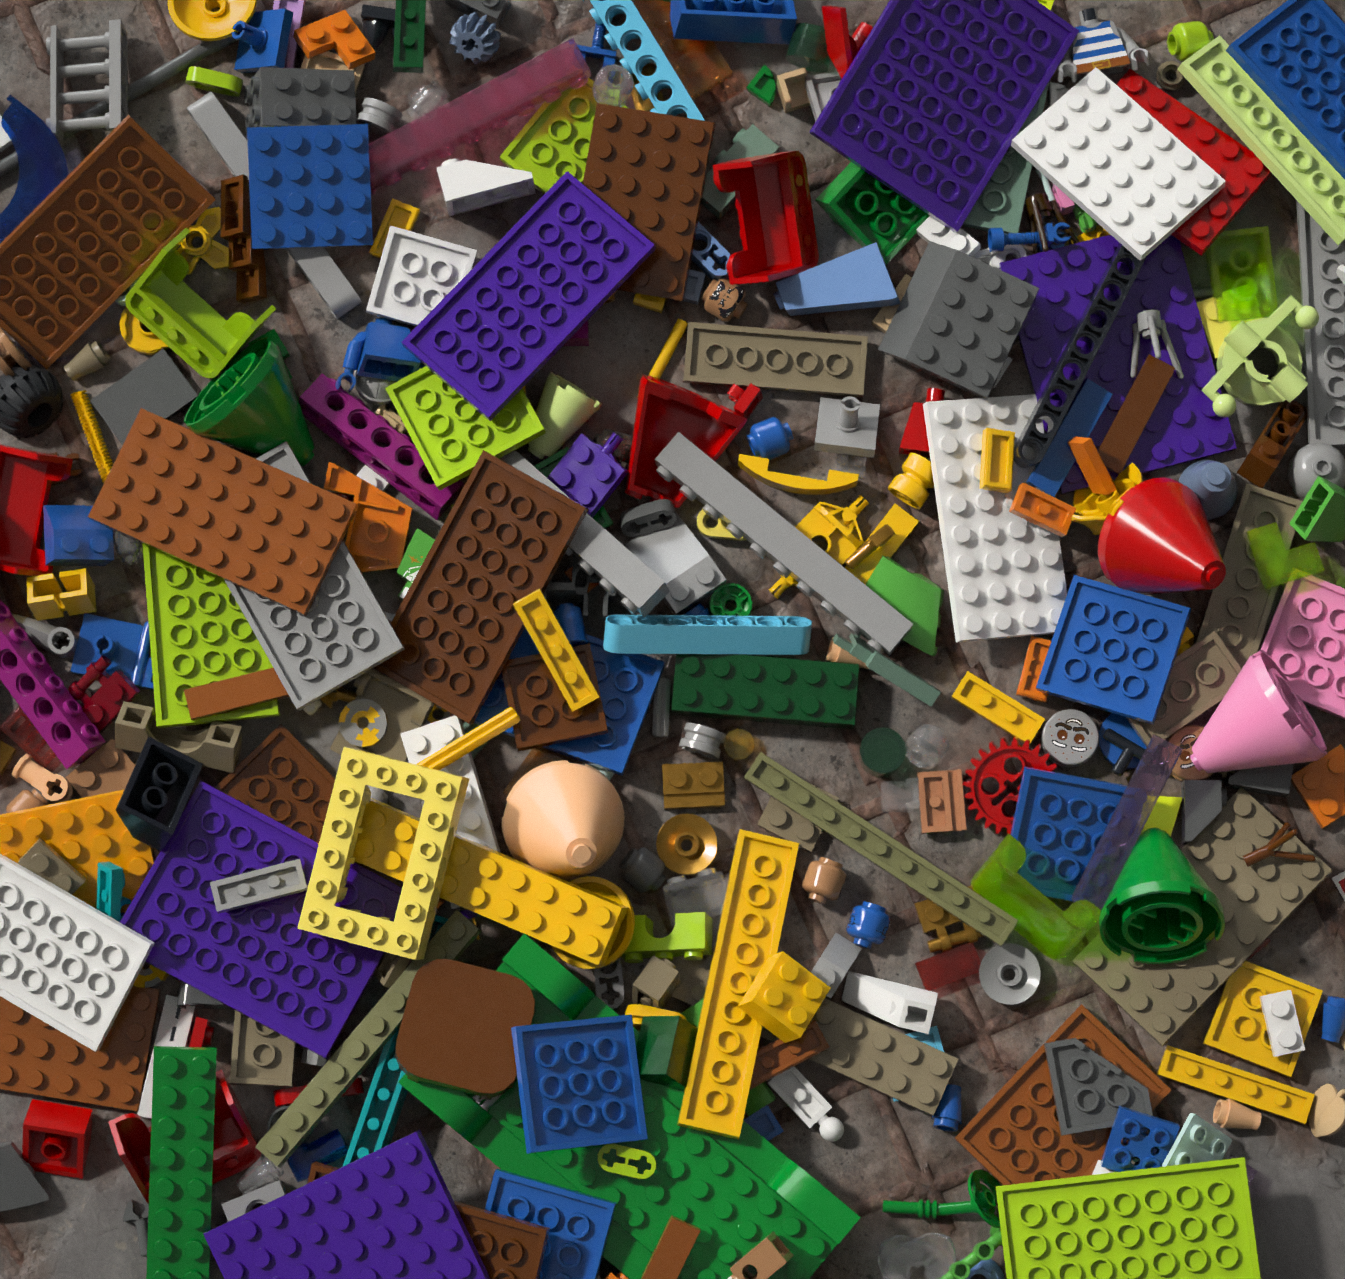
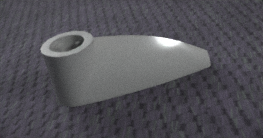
[11,613,78,658]

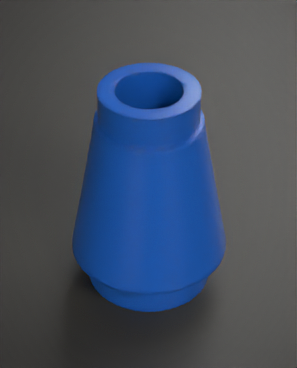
[1321,995,1345,1043]
[931,1084,962,1132]

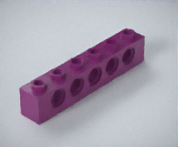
[299,373,463,520]
[0,599,105,770]

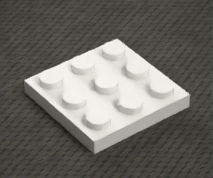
[366,225,477,327]

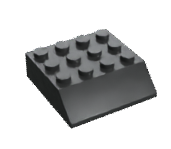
[878,241,1039,399]

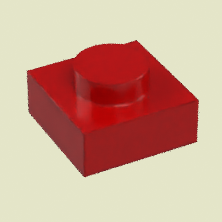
[189,1017,215,1047]

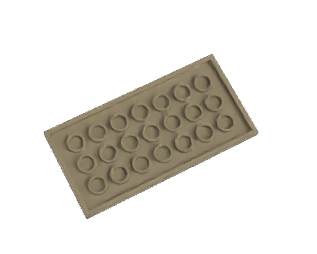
[1072,787,1332,1047]

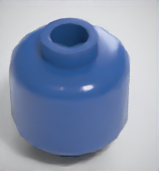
[747,417,794,460]

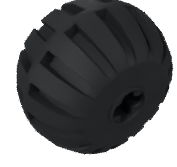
[0,365,64,438]

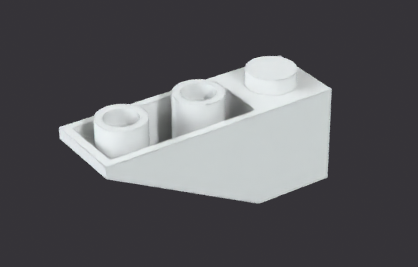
[842,971,938,1034]

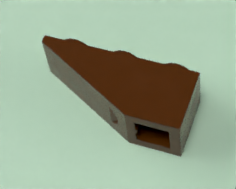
[1237,400,1307,488]

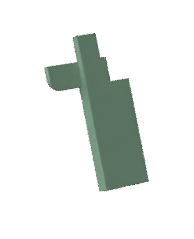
[832,633,941,707]

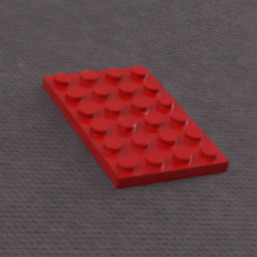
[1116,69,1272,256]

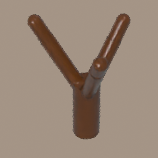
[1243,822,1316,867]

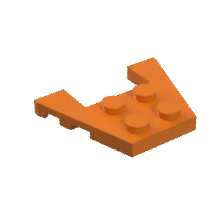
[324,462,413,572]

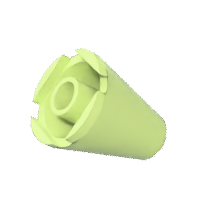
[527,372,602,459]

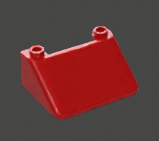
[0,444,73,576]

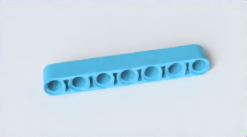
[603,615,812,655]

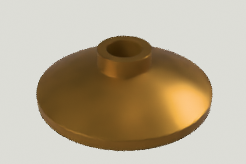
[656,814,717,875]

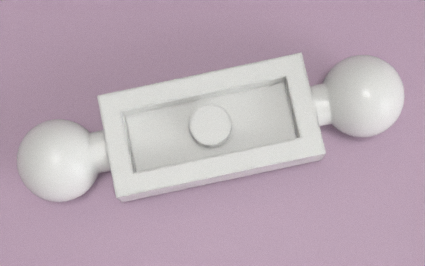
[767,1067,844,1142]

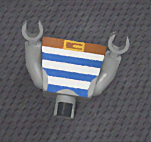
[1058,8,1150,83]

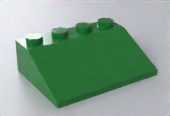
[815,162,930,265]

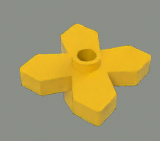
[177,207,229,275]

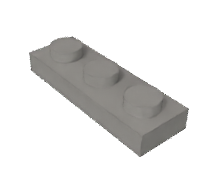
[210,859,308,914]

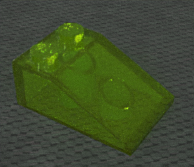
[1205,226,1278,323]

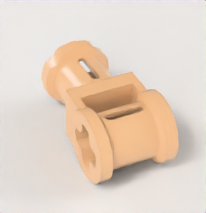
[12,753,73,804]

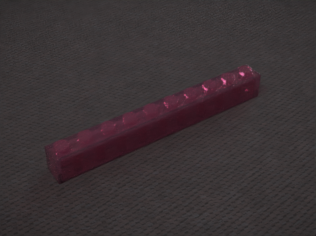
[369,38,592,196]

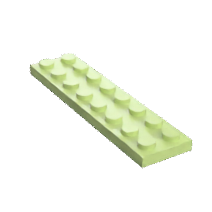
[1177,35,1345,245]

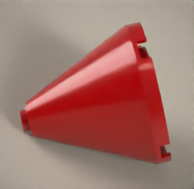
[1098,477,1226,595]

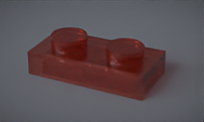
[915,943,981,991]

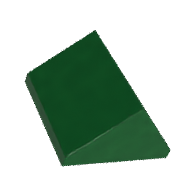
[636,1016,698,1091]

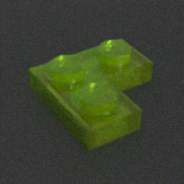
[1246,522,1324,590]

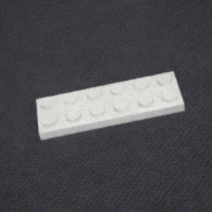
[401,715,501,909]

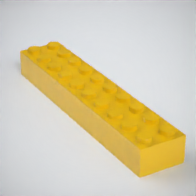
[318,798,628,965]

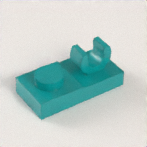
[96,861,132,922]

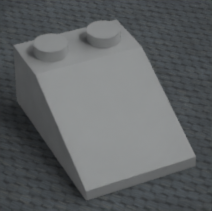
[625,513,726,615]

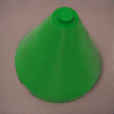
[184,337,315,466]
[1099,828,1225,964]

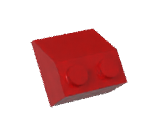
[22,1099,93,1179]

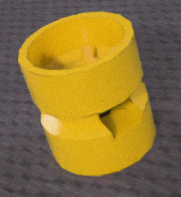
[888,453,934,509]

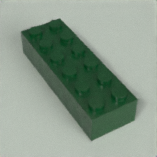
[672,654,859,729]

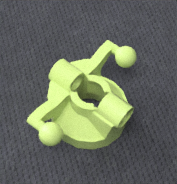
[1201,295,1319,418]

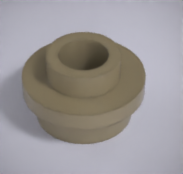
[1156,61,1186,91]

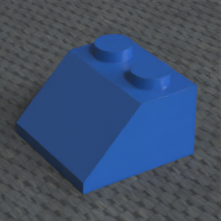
[43,505,114,566]

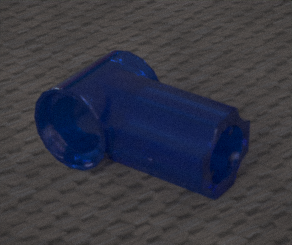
[286,1129,349,1183]

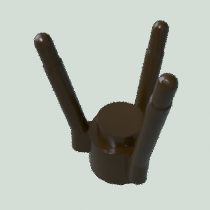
[1025,193,1080,254]

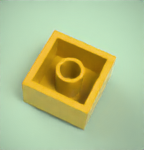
[737,951,831,1043]

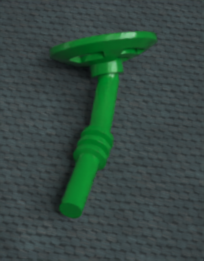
[882,1169,1001,1228]

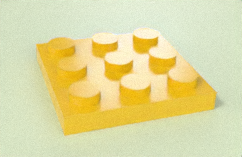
[1203,961,1323,1078]

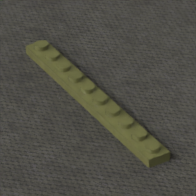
[744,752,1018,947]
[255,910,482,1168]

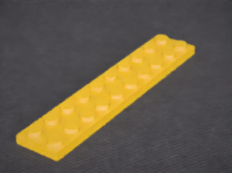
[677,829,799,1140]

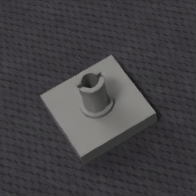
[814,396,880,458]

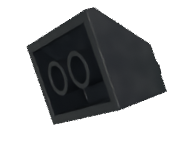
[115,736,203,851]

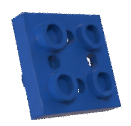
[1100,1106,1180,1172]

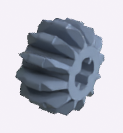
[449,11,501,64]

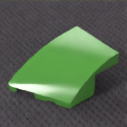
[866,556,944,656]

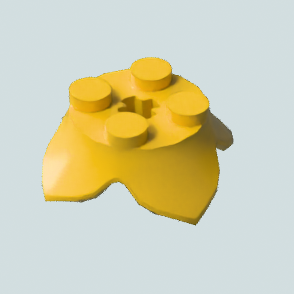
[1071,463,1143,535]

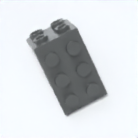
[244,67,356,132]

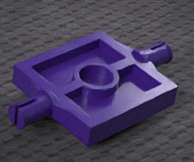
[547,432,629,518]

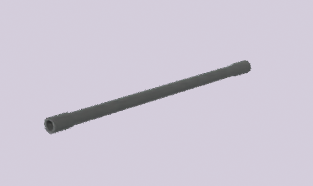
[0,36,237,178]

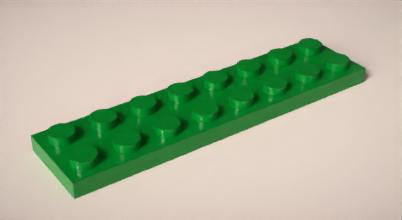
[146,1046,217,1279]

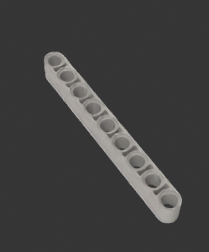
[186,91,362,319]

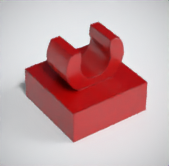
[727,383,763,420]

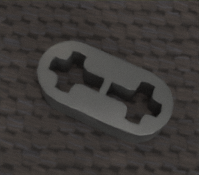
[620,499,677,537]

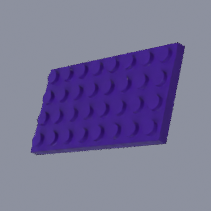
[401,171,656,421]

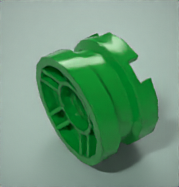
[710,583,752,616]

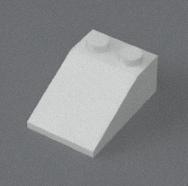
[436,158,535,216]

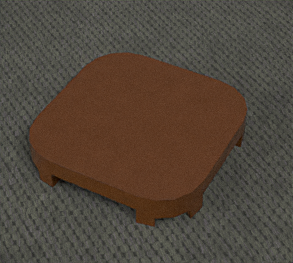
[395,959,535,1100]

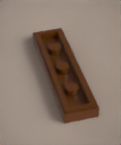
[1098,354,1176,475]

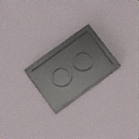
[90,349,198,445]

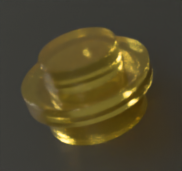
[724,729,754,760]

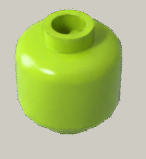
[1167,21,1214,62]

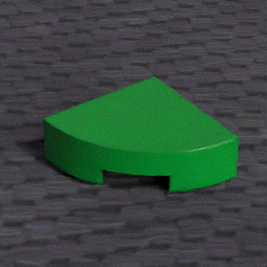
[746,65,776,107]

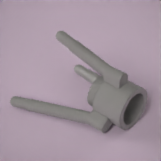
[1130,310,1184,379]

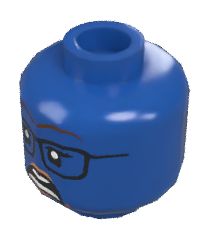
[846,901,891,949]

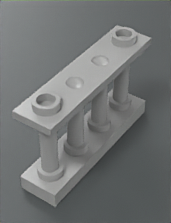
[46,19,128,146]

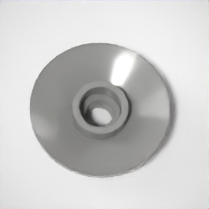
[979,943,1041,1005]

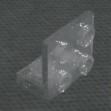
[663,868,726,927]

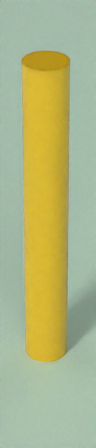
[637,318,688,398]

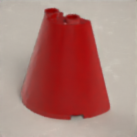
[625,374,747,508]

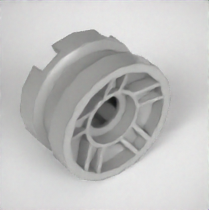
[356,98,403,138]
[679,722,726,759]

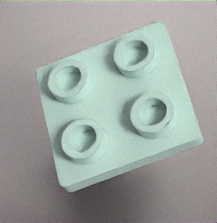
[1135,1113,1232,1167]

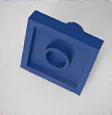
[232,8,294,73]
[70,613,144,679]

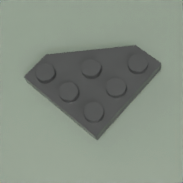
[1044,1038,1153,1136]

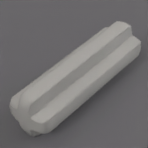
[652,678,671,738]

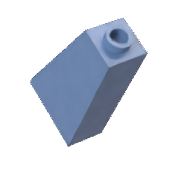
[774,242,900,316]

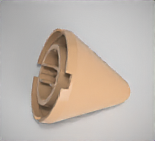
[502,760,625,881]

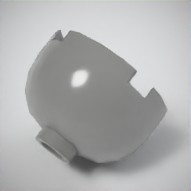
[1286,442,1345,500]

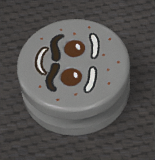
[1041,709,1099,768]

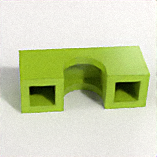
[621,912,713,963]

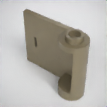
[330,668,435,762]

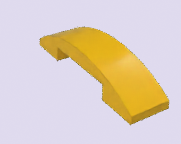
[738,454,859,495]

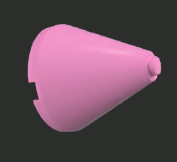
[1190,650,1327,773]

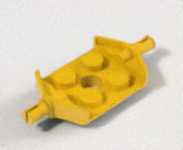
[769,495,869,599]

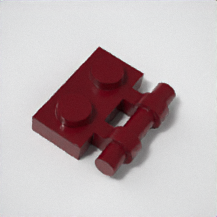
[68,655,141,734]

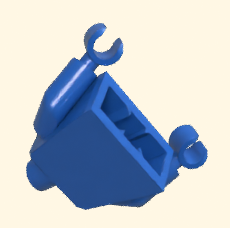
[335,317,425,393]

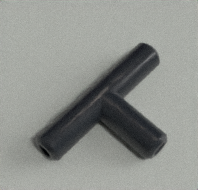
[1103,728,1160,776]

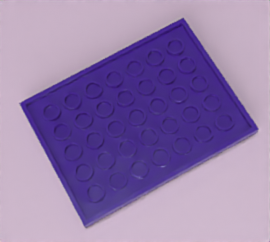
[809,0,1079,232]
[999,235,1237,495]
[120,781,402,1059]
[203,1130,490,1279]

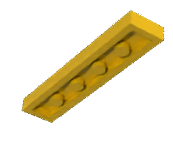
[1157,1045,1315,1124]

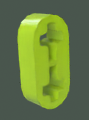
[185,66,243,97]
[598,1144,656,1179]

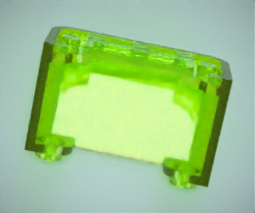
[970,833,1101,960]

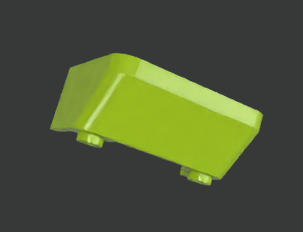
[125,228,276,378]

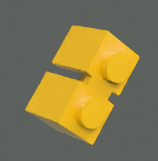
[26,568,96,621]

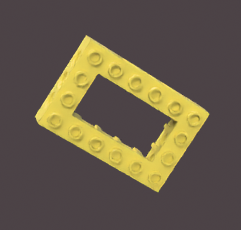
[297,747,470,960]

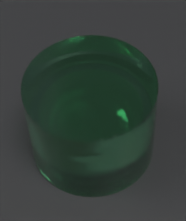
[785,23,831,72]
[859,728,906,777]

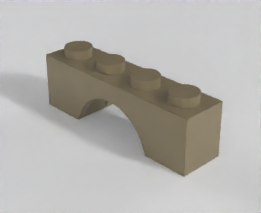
[115,701,242,773]

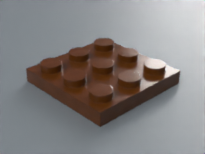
[502,643,608,752]

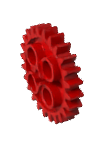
[963,736,1058,836]

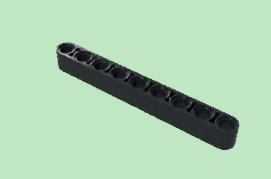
[1013,243,1147,468]

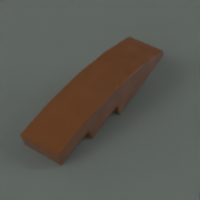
[221,174,267,303]

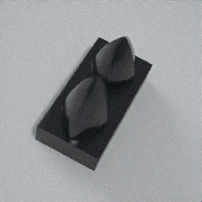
[361,4,395,50]

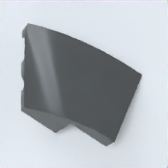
[0,1142,52,1212]

